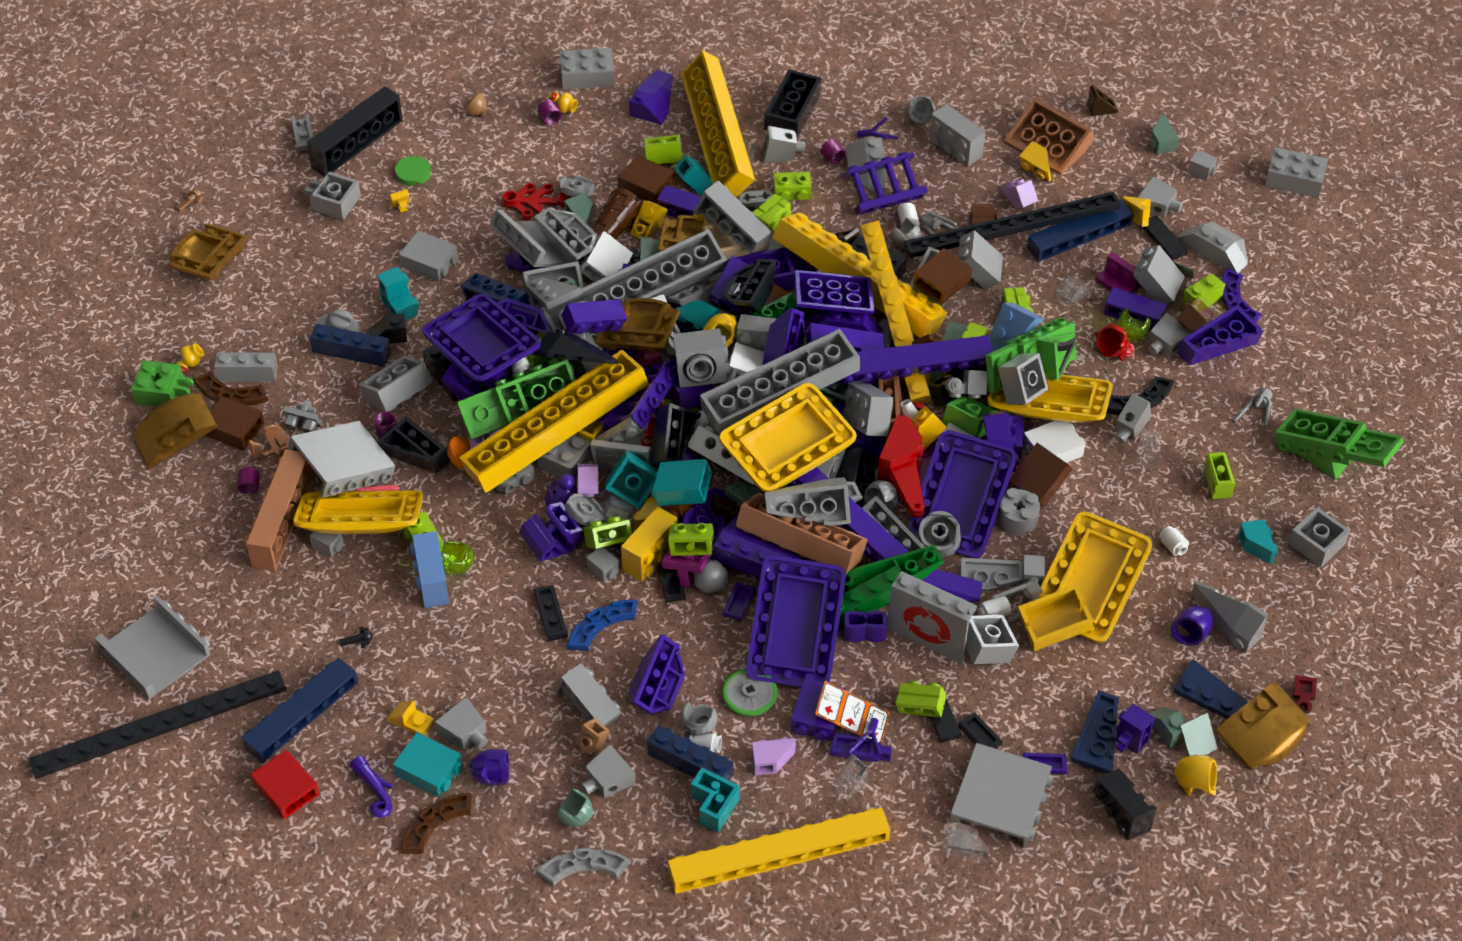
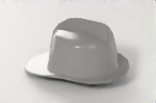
[315,309,360,332]

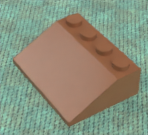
[1004,98,1095,174]

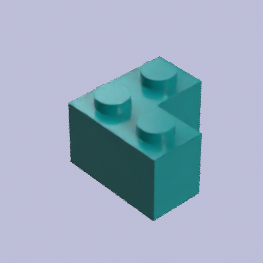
[377,266,419,320]
[691,768,740,833]

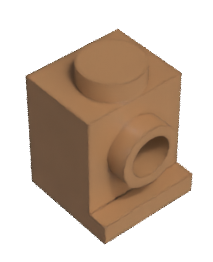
[575,718,610,756]

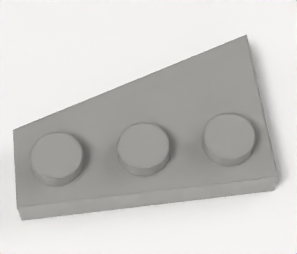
[526,277,582,310]

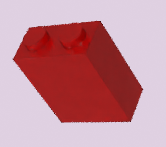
[251,750,320,819]

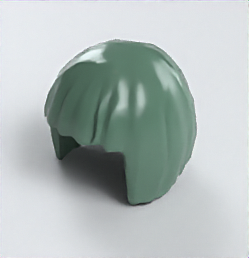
[556,788,593,827]

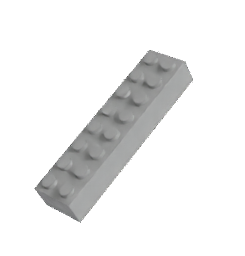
[700,329,860,436]

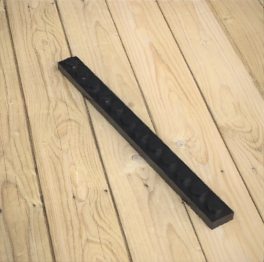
[905,191,1121,258]
[29,670,286,779]

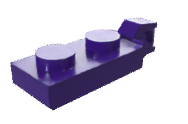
[830,733,892,762]

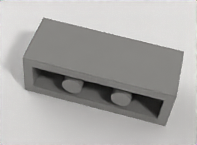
[214,352,278,382]

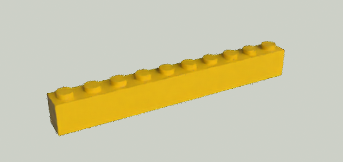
[861,220,932,404]
[668,807,890,894]

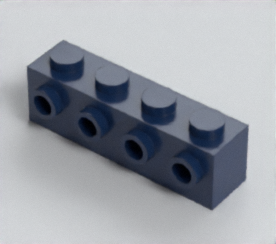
[460,273,531,305]
[310,324,391,367]
[647,725,734,781]

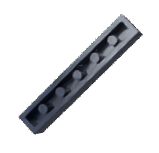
[1027,199,1134,262]
[242,658,358,763]

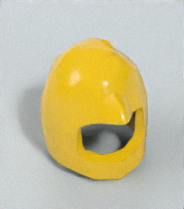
[703,313,738,349]
[1174,755,1217,796]

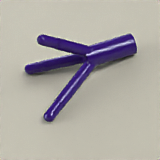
[857,117,898,140]
[847,718,881,754]

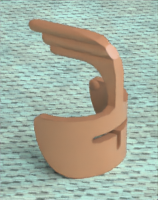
[249,425,290,460]

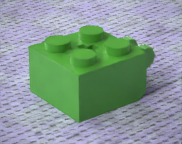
[131,360,194,407]
[942,395,998,438]

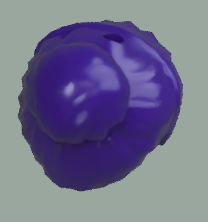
[505,250,542,273]
[544,474,578,506]

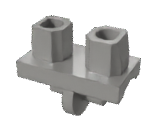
[284,400,323,432]

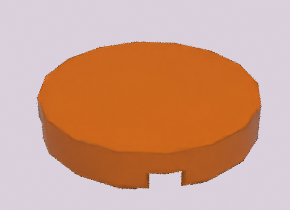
[446,436,471,470]

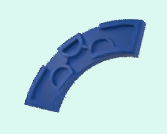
[567,600,637,651]

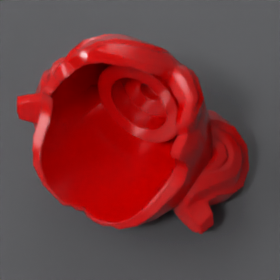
[1095,324,1134,361]

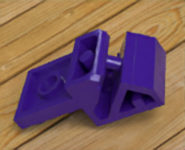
[519,502,608,562]

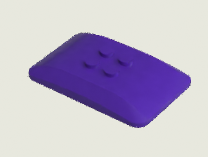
[422,294,541,382]
[907,430,1016,558]
[746,555,846,688]

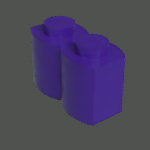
[844,611,887,642]

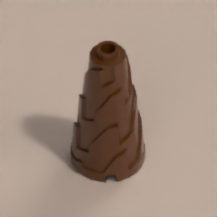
[592,187,642,239]

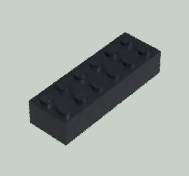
[307,86,403,176]

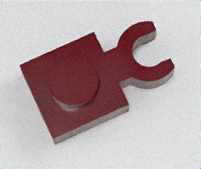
[1293,675,1317,714]

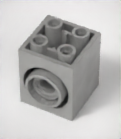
[673,328,730,388]

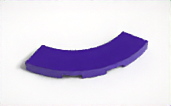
[1221,268,1261,323]

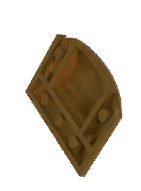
[658,215,727,266]
[170,223,248,280]
[595,298,680,354]
[133,393,218,468]
[1215,681,1310,770]

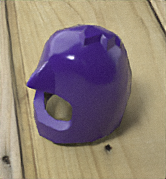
[1171,605,1213,646]
[469,749,510,785]

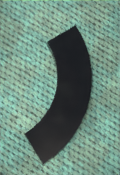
[1106,376,1174,415]

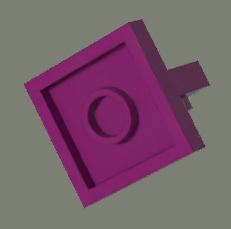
[1095,252,1141,293]
[662,542,715,587]

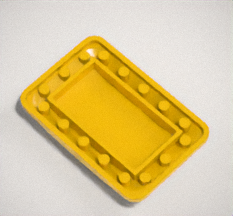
[987,375,1113,423]
[719,383,856,492]
[293,490,423,534]
[1039,511,1152,643]

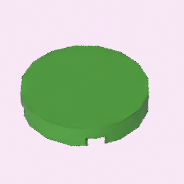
[395,156,431,186]

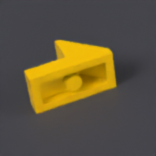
[1122,196,1151,227]
[387,700,435,736]

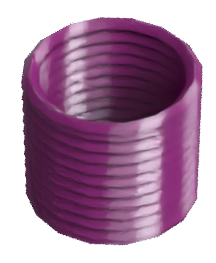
[537,100,561,125]
[820,139,846,164]
[636,350,662,368]
[375,412,397,438]
[237,467,260,494]

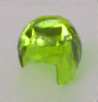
[1118,308,1151,341]
[442,541,475,575]

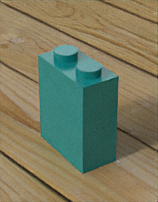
[651,459,712,506]
[393,732,463,798]

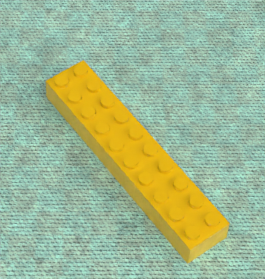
[681,50,755,198]
[772,213,947,338]
[459,350,649,493]

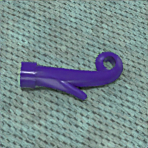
[349,756,393,818]

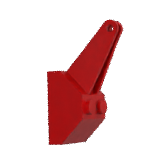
[878,415,925,518]

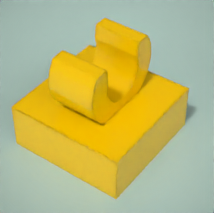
[390,189,410,213]

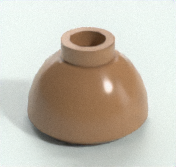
[465,93,489,117]

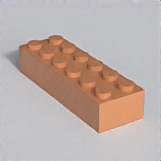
[245,449,313,572]
[736,492,868,574]

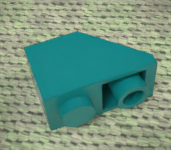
[674,155,713,195]
[674,299,720,331]
[1238,519,1278,564]

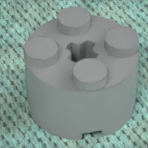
[997,488,1040,536]
[919,511,961,557]

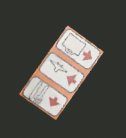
[815,681,890,743]

